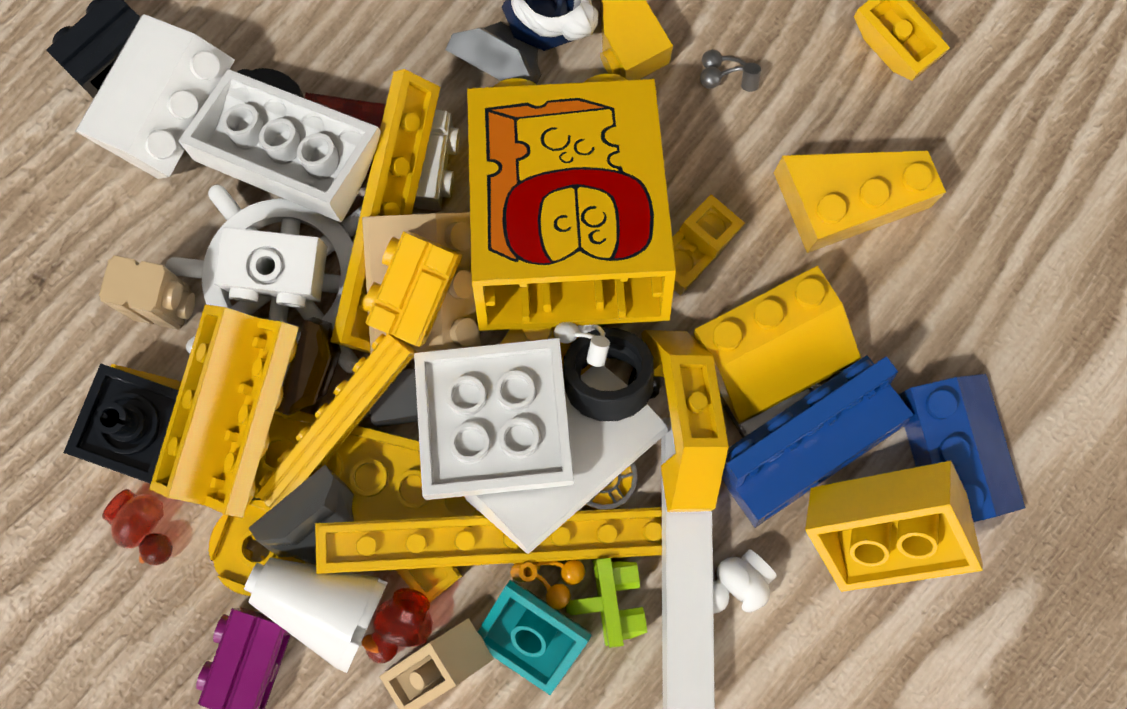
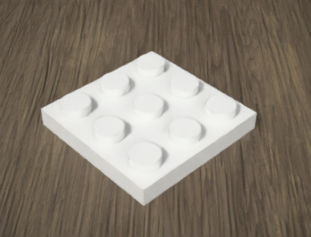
[414,338,574,500]

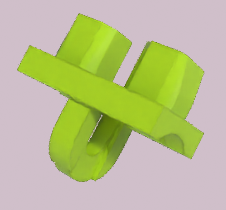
[566,558,647,648]

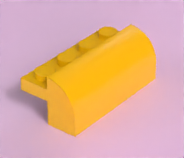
[149,304,299,518]

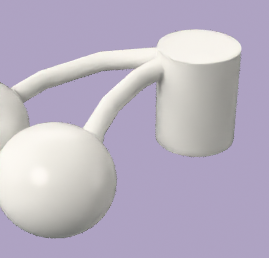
[554,322,610,367]

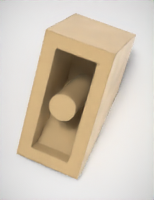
[379,618,494,709]

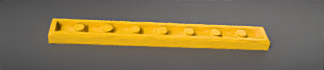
[315,507,662,574]

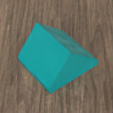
[478,580,592,695]

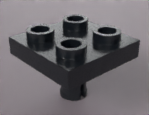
[63,363,179,484]

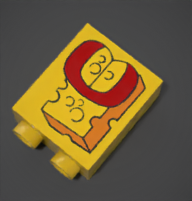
[467,74,676,331]

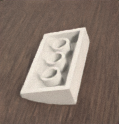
[178,69,381,223]
[465,366,668,554]

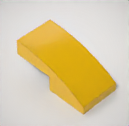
[672,194,745,296]

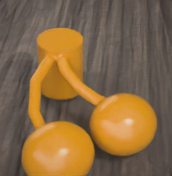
[510,560,585,610]

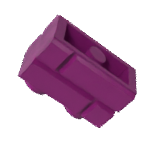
[196,607,291,709]

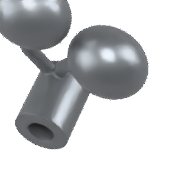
[700,50,761,92]

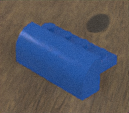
[722,355,914,528]

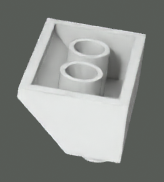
[75,14,235,179]

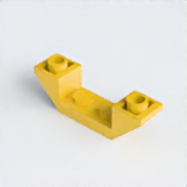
[641,330,729,512]

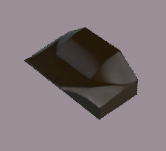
[275,317,342,415]

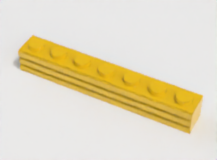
[255,334,417,509]

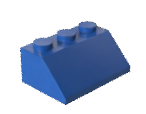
[898,374,1026,522]

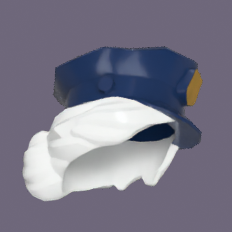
[502,0,598,51]

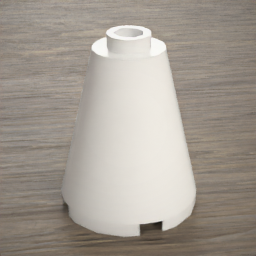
[244,557,388,673]

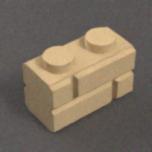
[99,255,195,330]

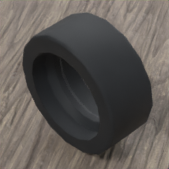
[563,328,654,421]

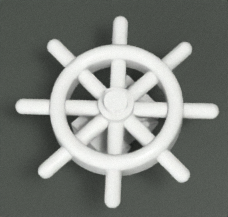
[165,185,362,373]

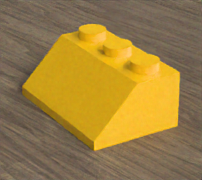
[694,265,861,424]
[805,461,983,592]

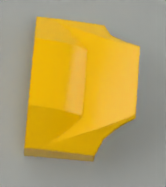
[854,0,950,81]

